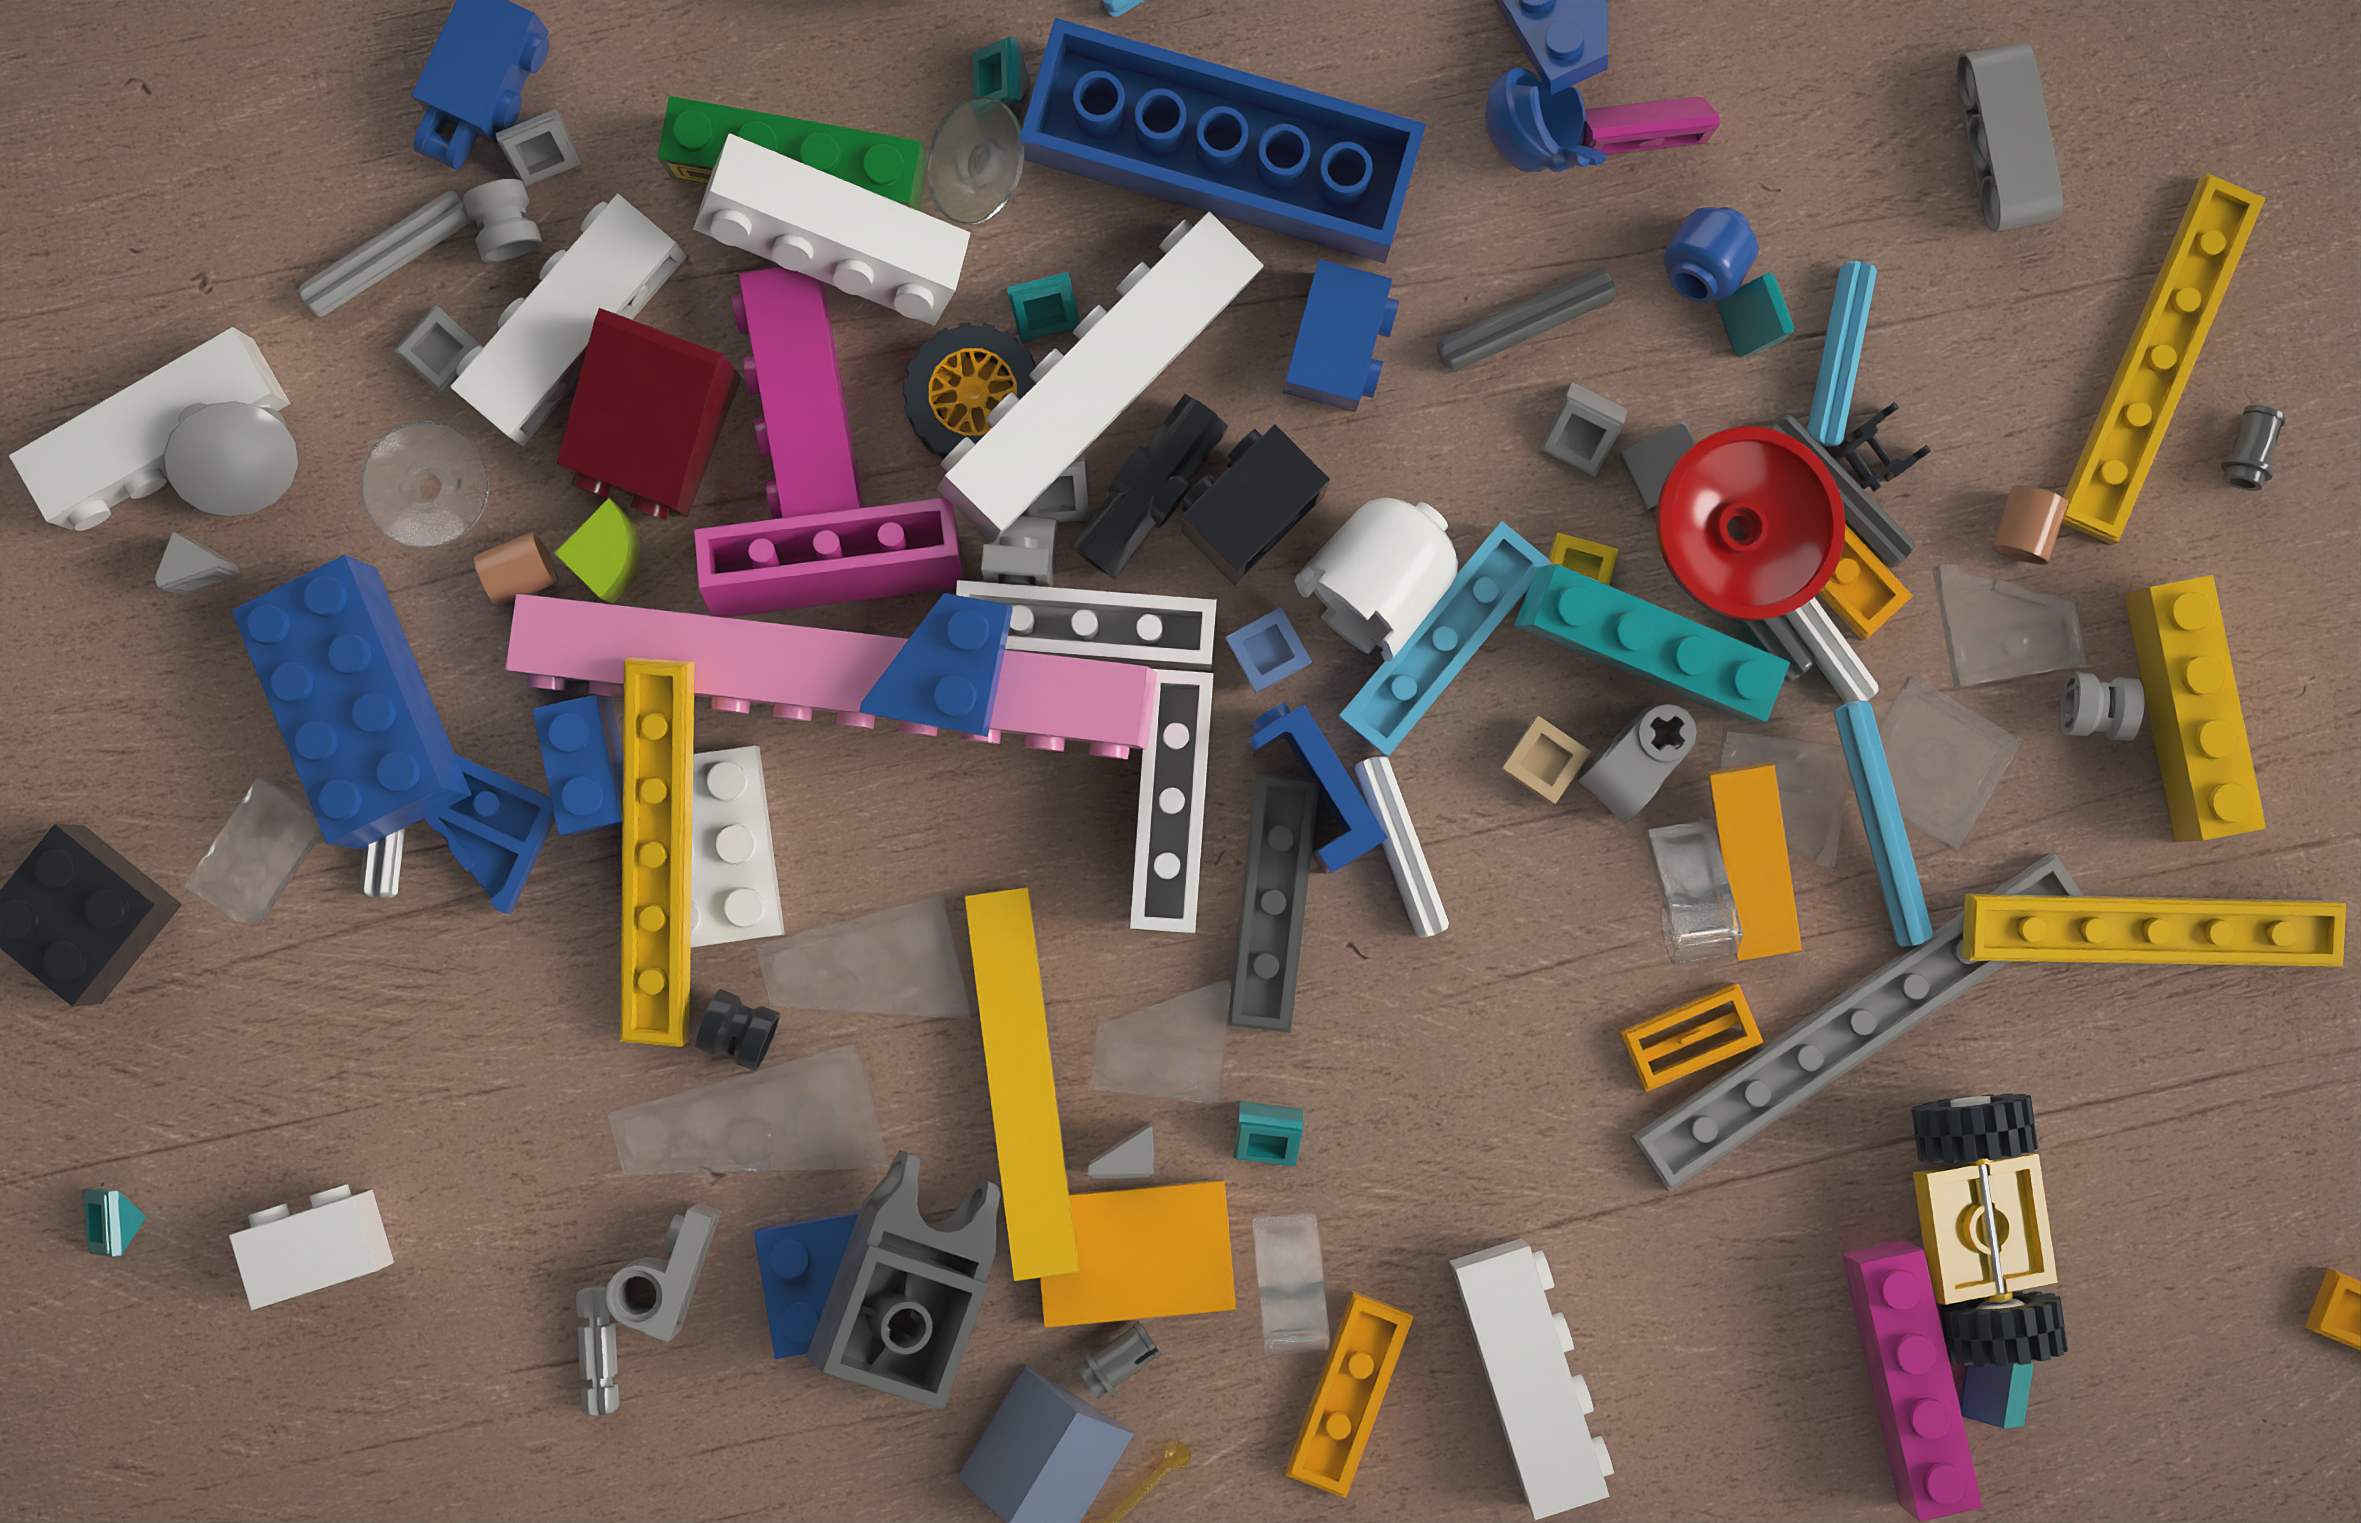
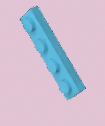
[1338,521,1551,757]

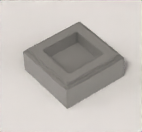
[393,305,483,396]

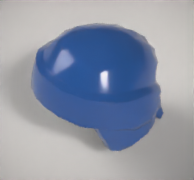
[1485,68,1607,173]

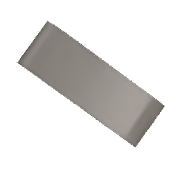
[1957,42,2063,232]

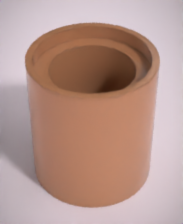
[1992,485,2068,565]
[473,530,558,608]

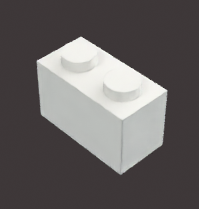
[229,1184,394,1310]

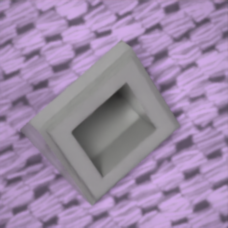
[496,109,581,187]
[155,532,240,595]

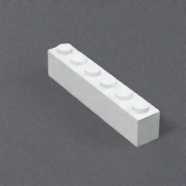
[937,211,1264,543]

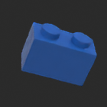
[1283,259,1399,412]
[532,695,623,837]

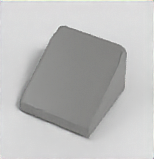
[1539,383,1628,477]
[1620,420,1696,510]
[1025,451,1090,523]
[1088,1122,1154,1179]

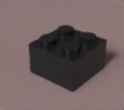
[1181,424,1330,586]
[0,824,182,1007]

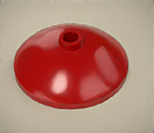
[1656,426,1845,621]

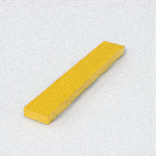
[2061,173,2265,545]
[620,657,695,1047]
[965,887,1079,1281]
[1962,894,2346,967]

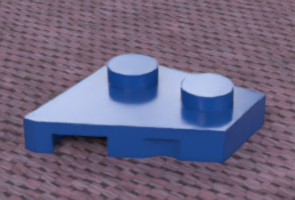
[424,753,555,914]

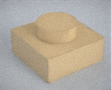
[1500,716,1591,805]

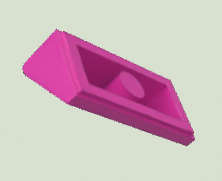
[1582,97,1720,155]

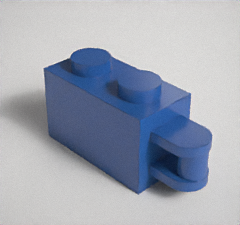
[411,0,549,170]

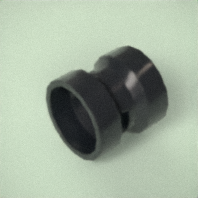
[695,989,781,1072]

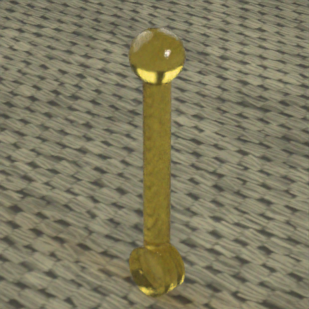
[1093,1441,1191,1523]

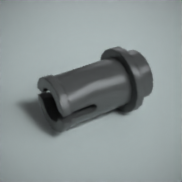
[2221,405,2286,491]
[1076,1321,1162,1399]

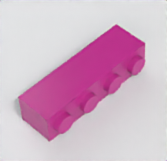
[732,266,865,519]
[694,498,964,618]
[1842,1240,1983,1522]

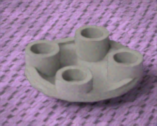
[164,401,298,517]

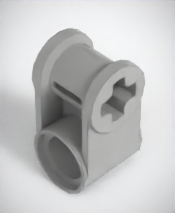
[1577,704,1697,823]

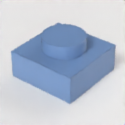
[1225,607,1312,694]

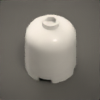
[1294,498,1458,662]

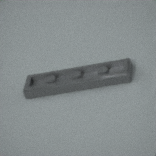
[1227,772,1320,1033]

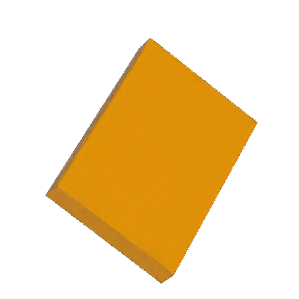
[1040,1179,1237,1328]

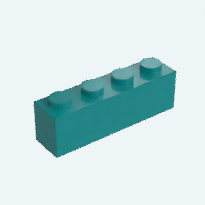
[1514,564,1791,722]

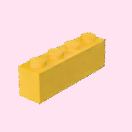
[2124,575,2266,842]

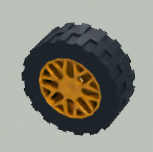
[903,322,1037,460]

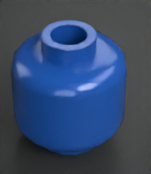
[1663,207,1759,303]

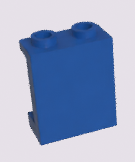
[1245,702,1388,874]

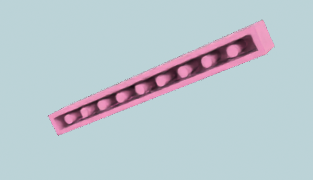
[506,594,1157,760]

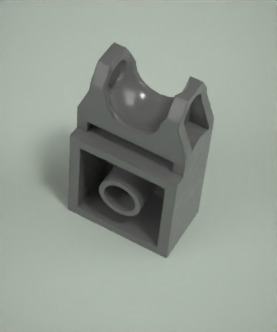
[807,1150,1002,1410]

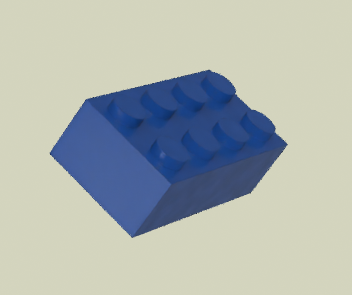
[231,554,472,850]

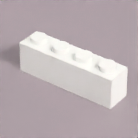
[693,133,970,326]
[450,193,687,446]
[9,327,291,531]
[956,580,1216,670]
[1130,669,1213,933]
[1449,1238,1614,1520]

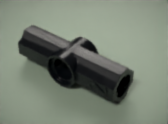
[1071,394,1228,580]

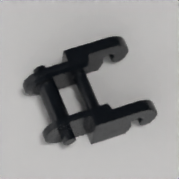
[1833,402,1931,492]

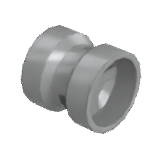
[462,179,543,263]
[2059,672,2144,742]

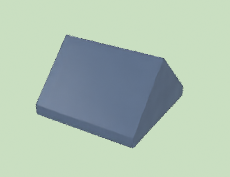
[958,1365,1134,1523]

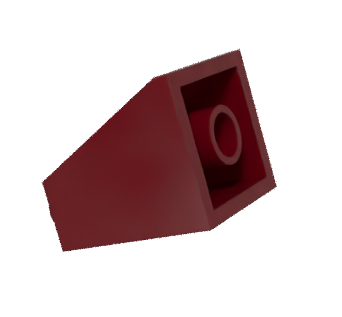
[557,308,742,521]

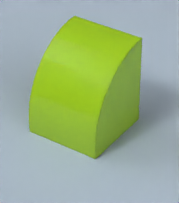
[555,499,640,604]

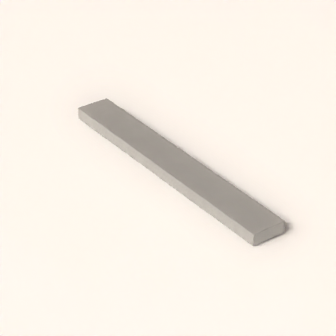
[1630,853,2084,1192]

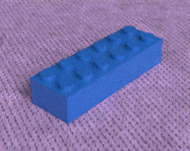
[1019,18,1426,264]

